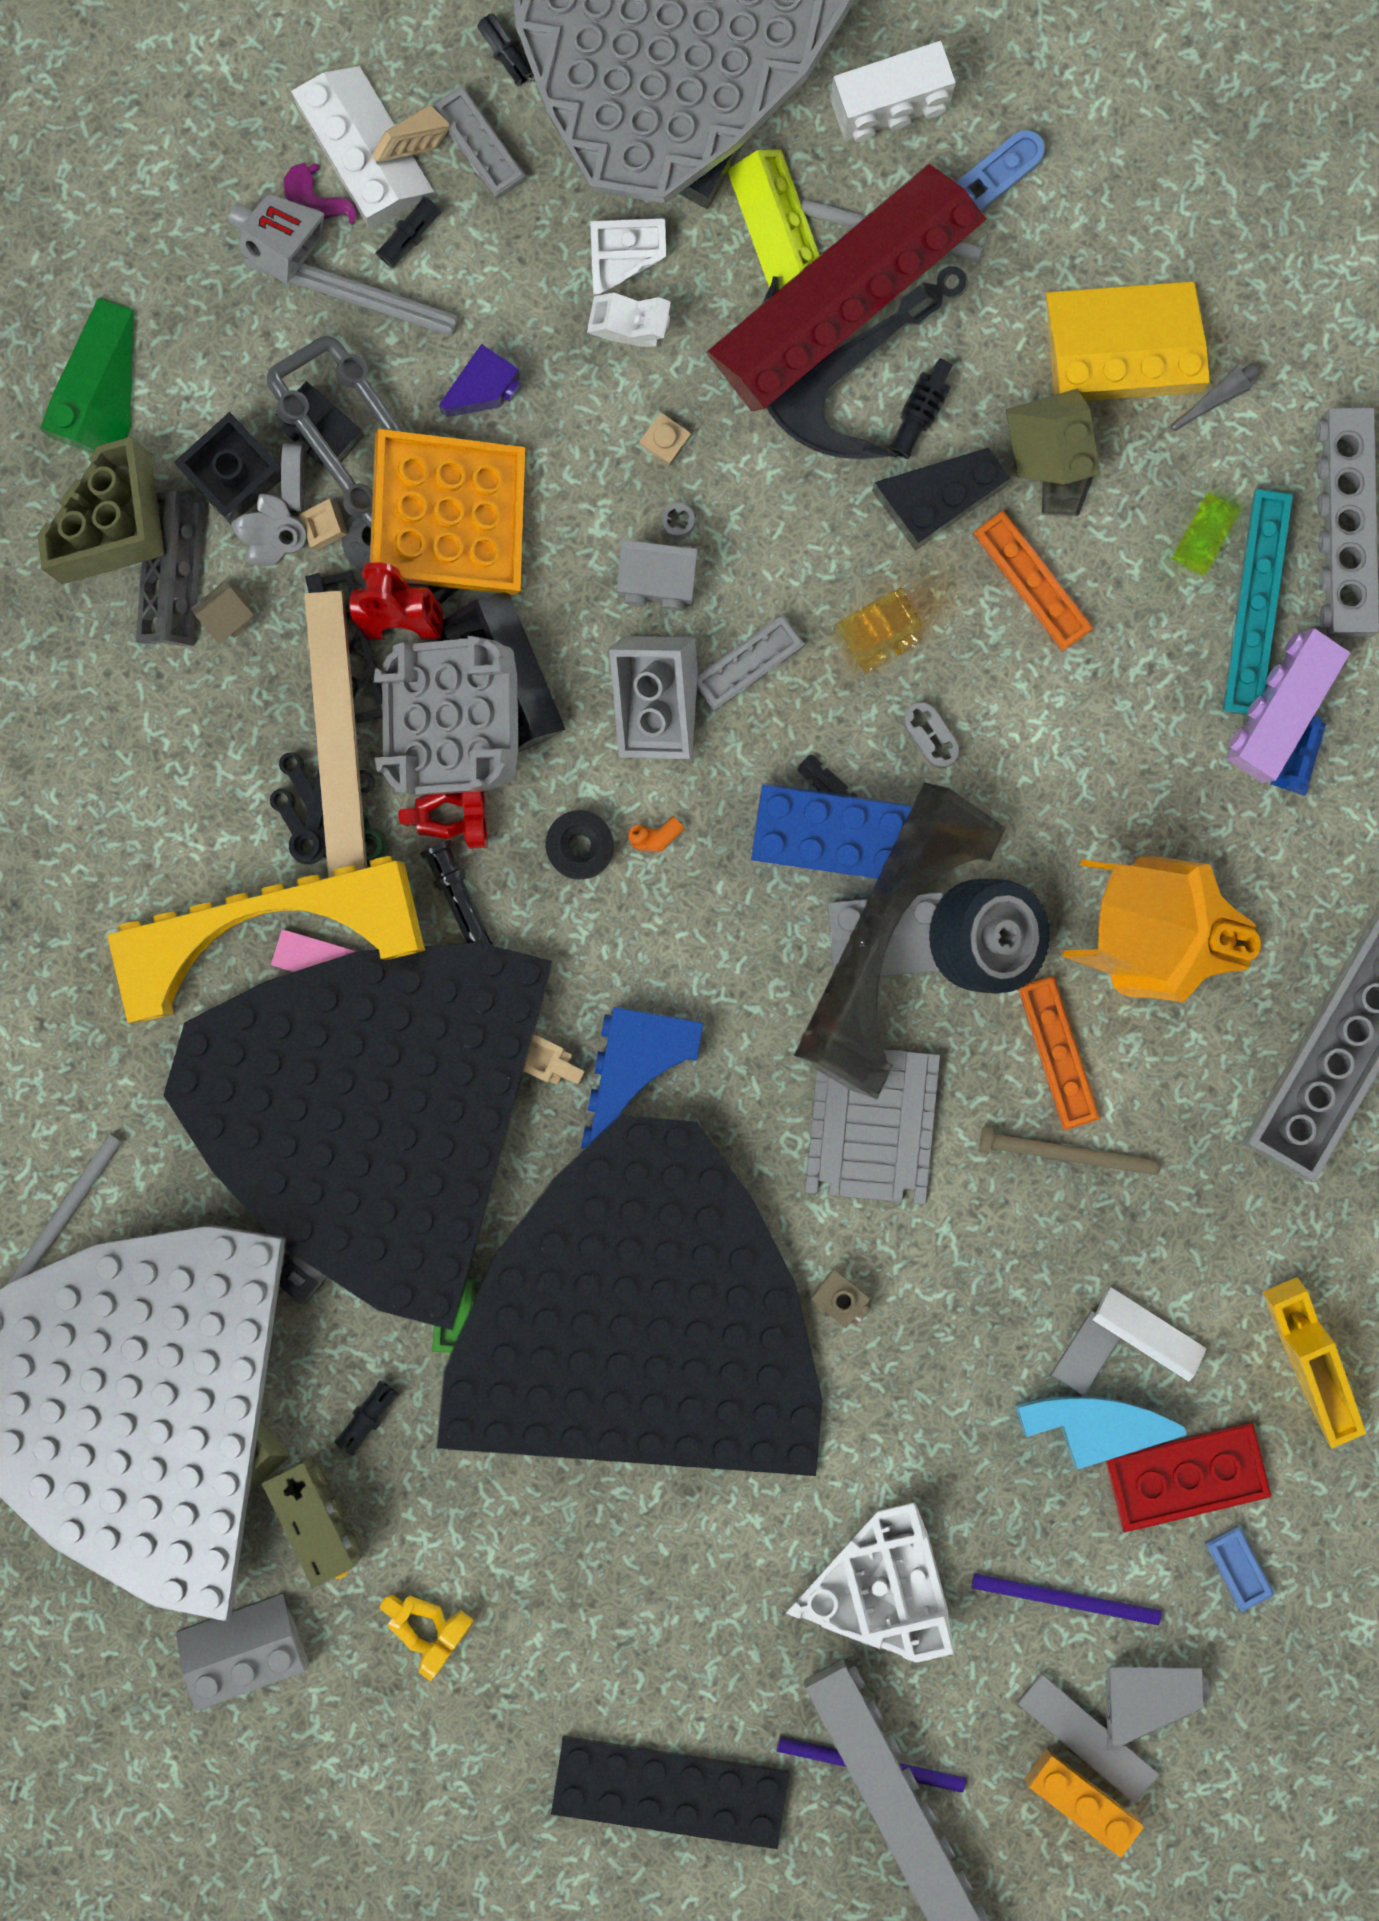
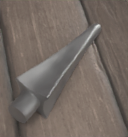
[1171,362,1261,431]

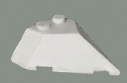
[786,1502,954,1663]

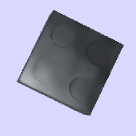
[174,412,281,525]

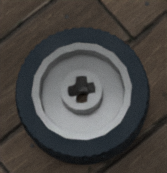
[929,878,1050,994]

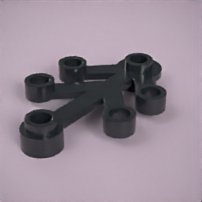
[270,752,375,865]

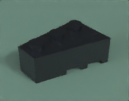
[872,448,1010,551]

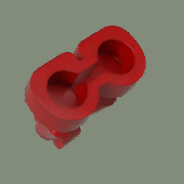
[398,791,488,849]

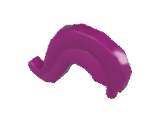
[284,163,357,225]

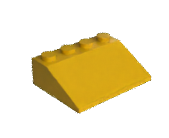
[1046,281,1210,401]

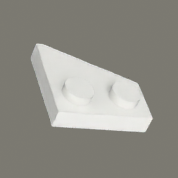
[590,218,666,295]

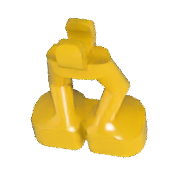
[380,1594,475,1682]

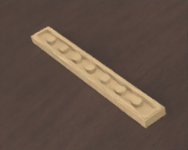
[304,590,368,878]

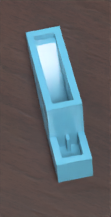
[1015,1396,1187,1469]

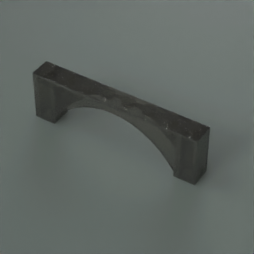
[794,783,1006,1099]

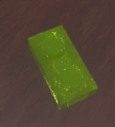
[1170,492,1240,577]

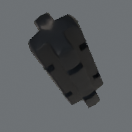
[798,755,859,797]

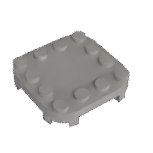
[373,636,518,795]

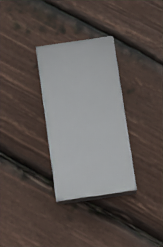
[1050,1310,1120,1396]

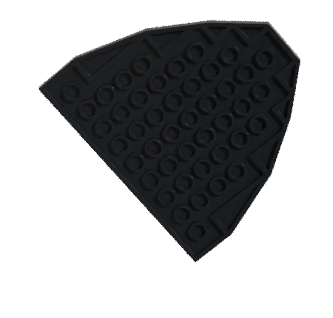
[163,942,553,1330]
[436,1115,823,1476]

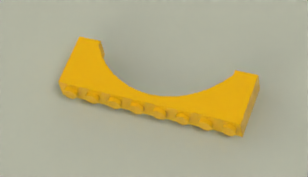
[107,856,425,1023]

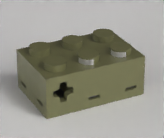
[261,1456,364,1589]

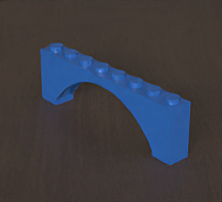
[581,1007,703,1149]

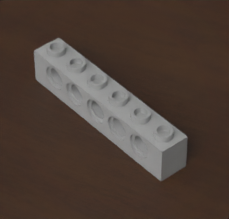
[1316,408,1379,638]

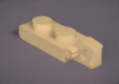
[524,1035,586,1085]

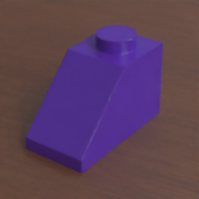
[439,344,521,417]

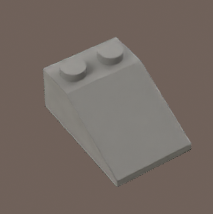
[609,636,698,759]

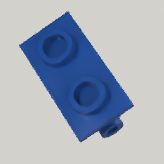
[1270,716,1326,796]

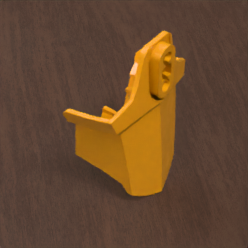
[1062,856,1261,1003]

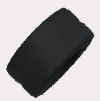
[545,810,614,880]

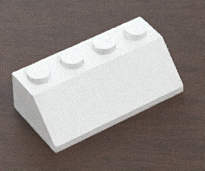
[291,66,435,231]

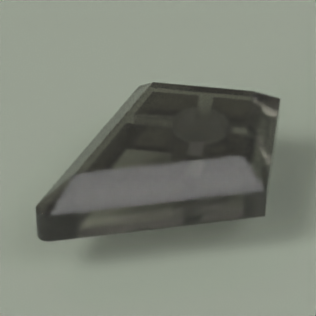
[1041,476,1094,517]

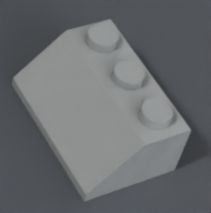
[827,893,943,980]
[176,1593,309,1711]

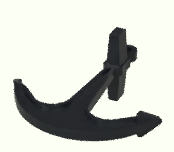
[762,266,968,460]

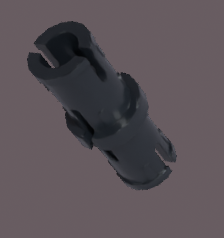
[375,196,442,269]
[334,1380,399,1456]

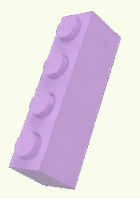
[1226,628,1350,783]

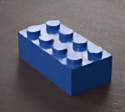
[751,783,913,882]

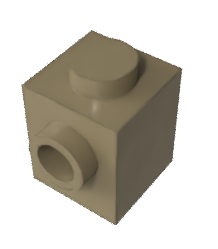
[190,581,254,644]
[810,1269,870,1328]

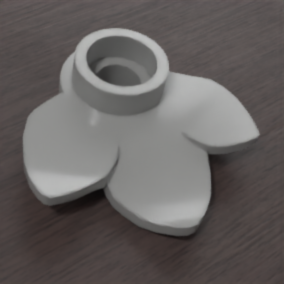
[231,493,306,566]

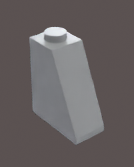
[1105,1667,1209,1750]

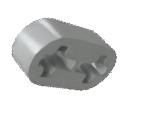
[281,442,305,512]
[903,702,959,768]

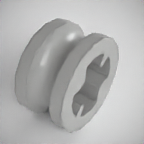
[661,503,695,539]

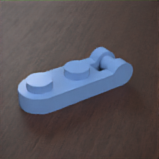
[956,130,1045,213]

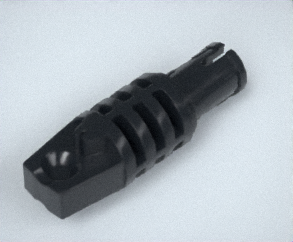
[888,358,953,459]

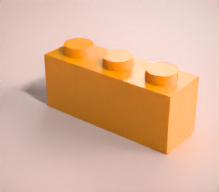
[1024,1748,1144,1858]

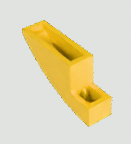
[1263,1277,1366,1449]

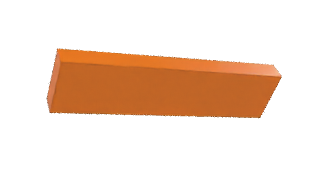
[973,510,1094,652]
[1018,975,1100,1131]

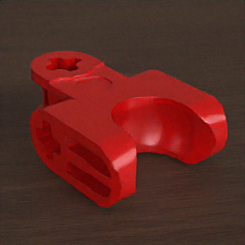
[350,562,444,640]

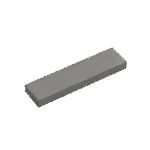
[1016,1673,1159,1804]

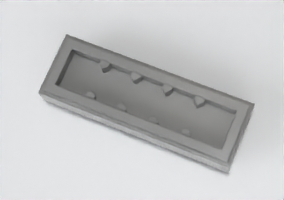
[432,85,526,200]
[697,614,805,712]

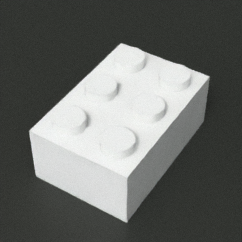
[830,41,956,142]

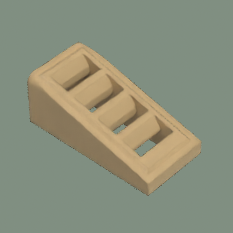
[372,106,450,162]

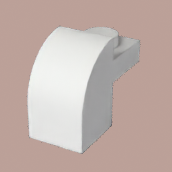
[587,292,671,347]

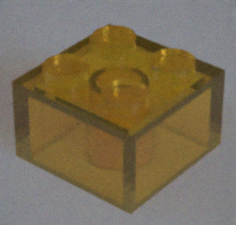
[832,587,924,674]

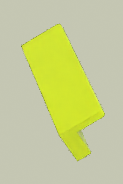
[728,149,819,289]

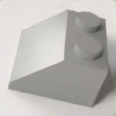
[617,540,697,611]

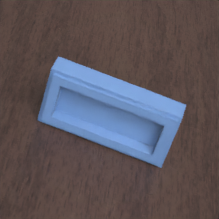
[1205,1525,1275,1612]

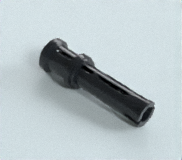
[420,840,493,945]

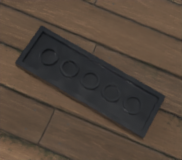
[551,1736,789,1850]

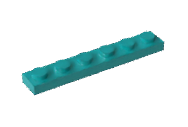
[1222,489,1293,716]

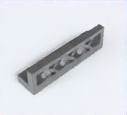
[136,491,205,646]

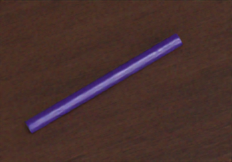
[971,1573,1161,1626]
[776,1737,966,1793]

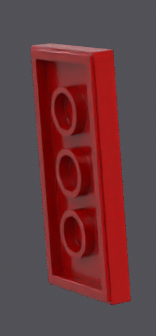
[1105,1422,1272,1533]

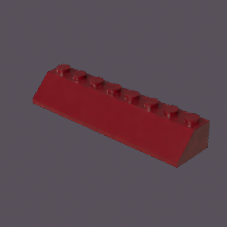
[706,164,987,412]

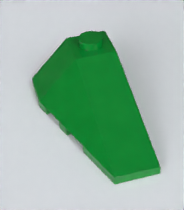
[40,298,134,453]

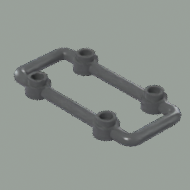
[267,336,404,529]

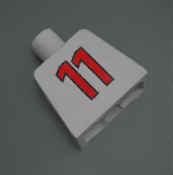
[228,195,324,284]

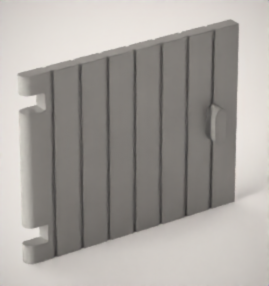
[805,1043,940,1205]

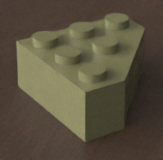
[37,437,164,585]

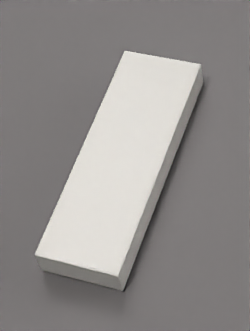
[1092,1287,1207,1382]

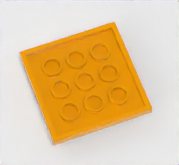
[370,429,525,595]

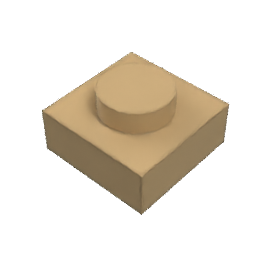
[639,412,691,466]
[299,498,348,550]

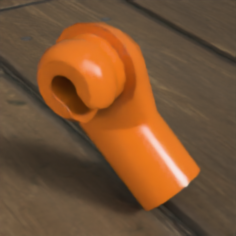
[628,816,685,852]

